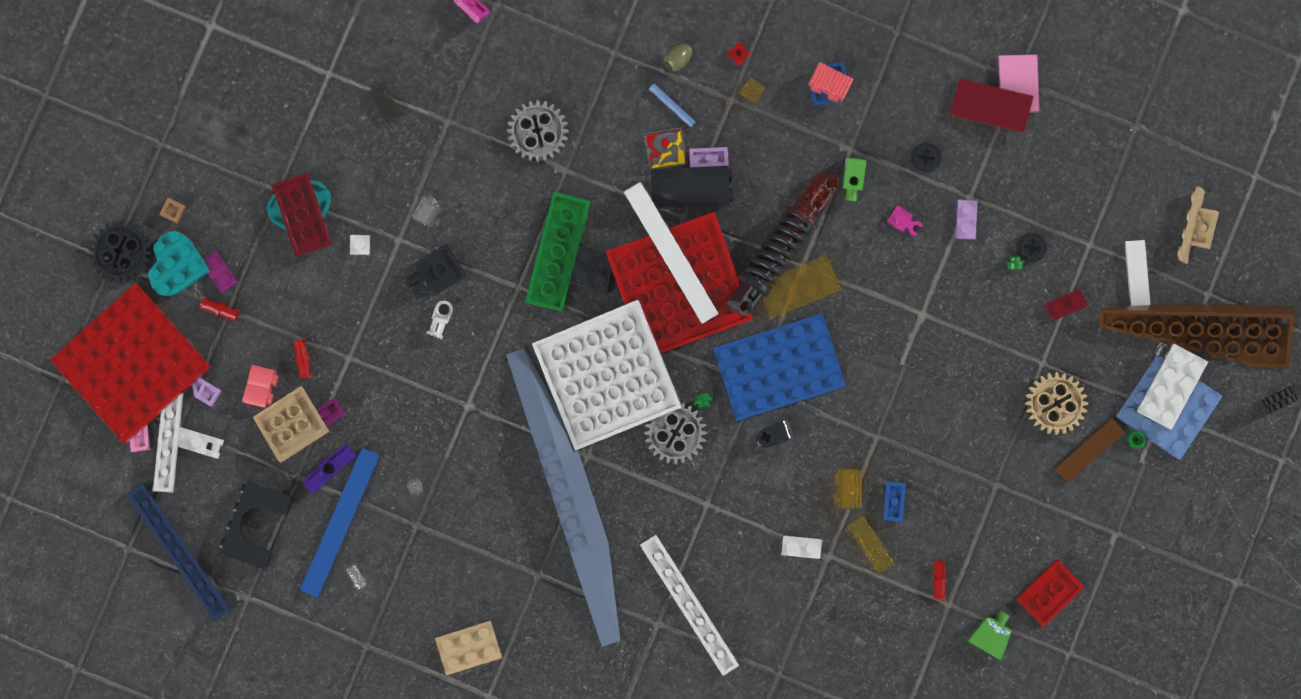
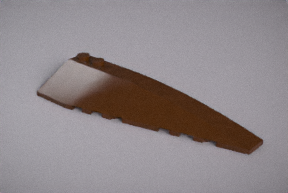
[1099,304,1295,368]

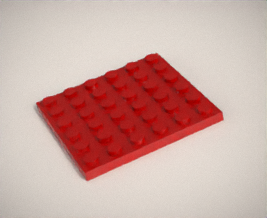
[606,211,752,353]
[50,283,211,445]

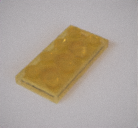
[761,255,842,319]

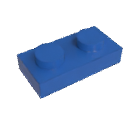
[883,482,906,522]

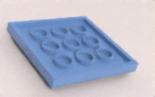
[1115,353,1222,460]

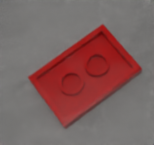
[1016,559,1084,627]

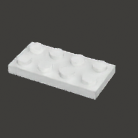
[1136,344,1208,430]

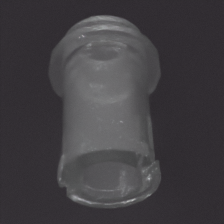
[346,564,368,590]

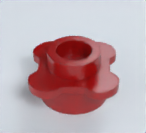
[727,42,750,65]

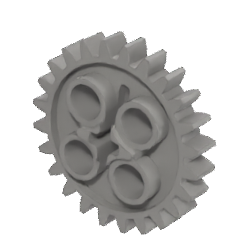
[507,100,569,163]
[644,403,707,464]

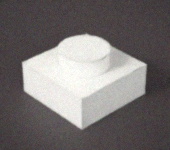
[350,235,370,255]

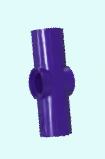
[302,443,356,494]

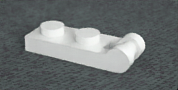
[178,427,224,459]

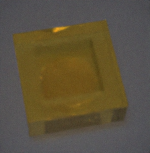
[739,78,765,105]

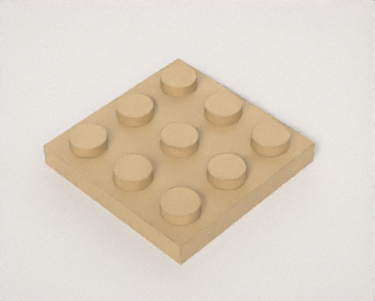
[253,386,329,463]

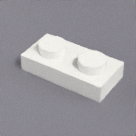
[781,536,822,559]

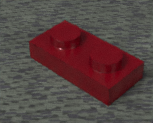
[1044,289,1088,321]

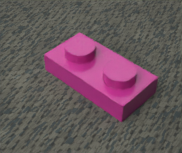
[453,0,490,23]

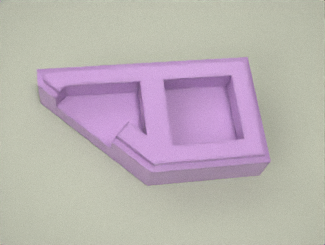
[192,378,222,407]

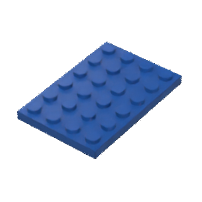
[713,314,846,422]

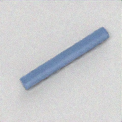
[649,84,696,128]

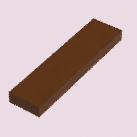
[1054,418,1125,483]

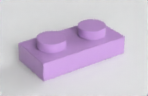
[689,147,728,167]
[956,200,977,240]

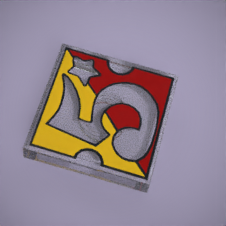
[644,128,688,171]

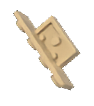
[1178,187,1219,264]

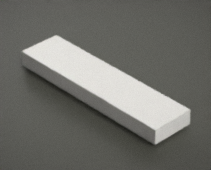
[1125,240,1150,306]

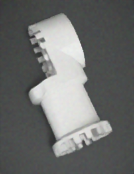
[426,301,453,339]

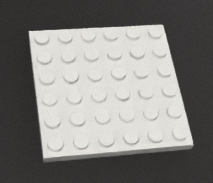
[532,300,682,451]

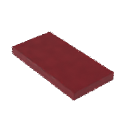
[950,78,1034,133]
[271,172,333,257]

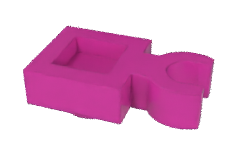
[887,205,923,237]

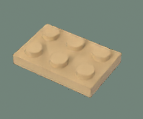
[435,621,502,675]

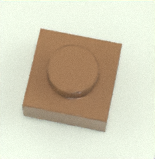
[159,198,186,224]

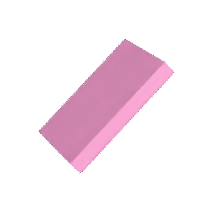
[998,55,1039,112]

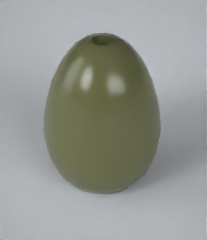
[664,44,692,71]

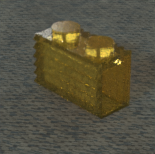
[833,469,862,509]

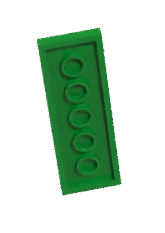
[525,192,591,312]

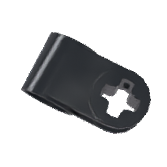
[756,420,794,448]

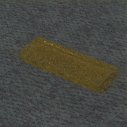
[847,516,895,575]

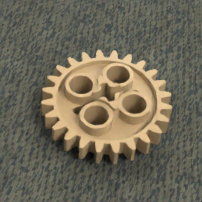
[1025,372,1088,435]

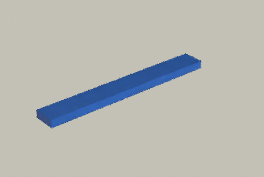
[300,448,380,597]

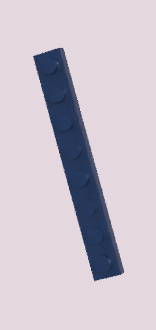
[127,483,231,621]

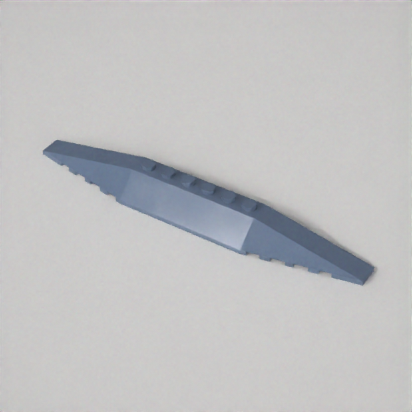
[506,349,620,647]

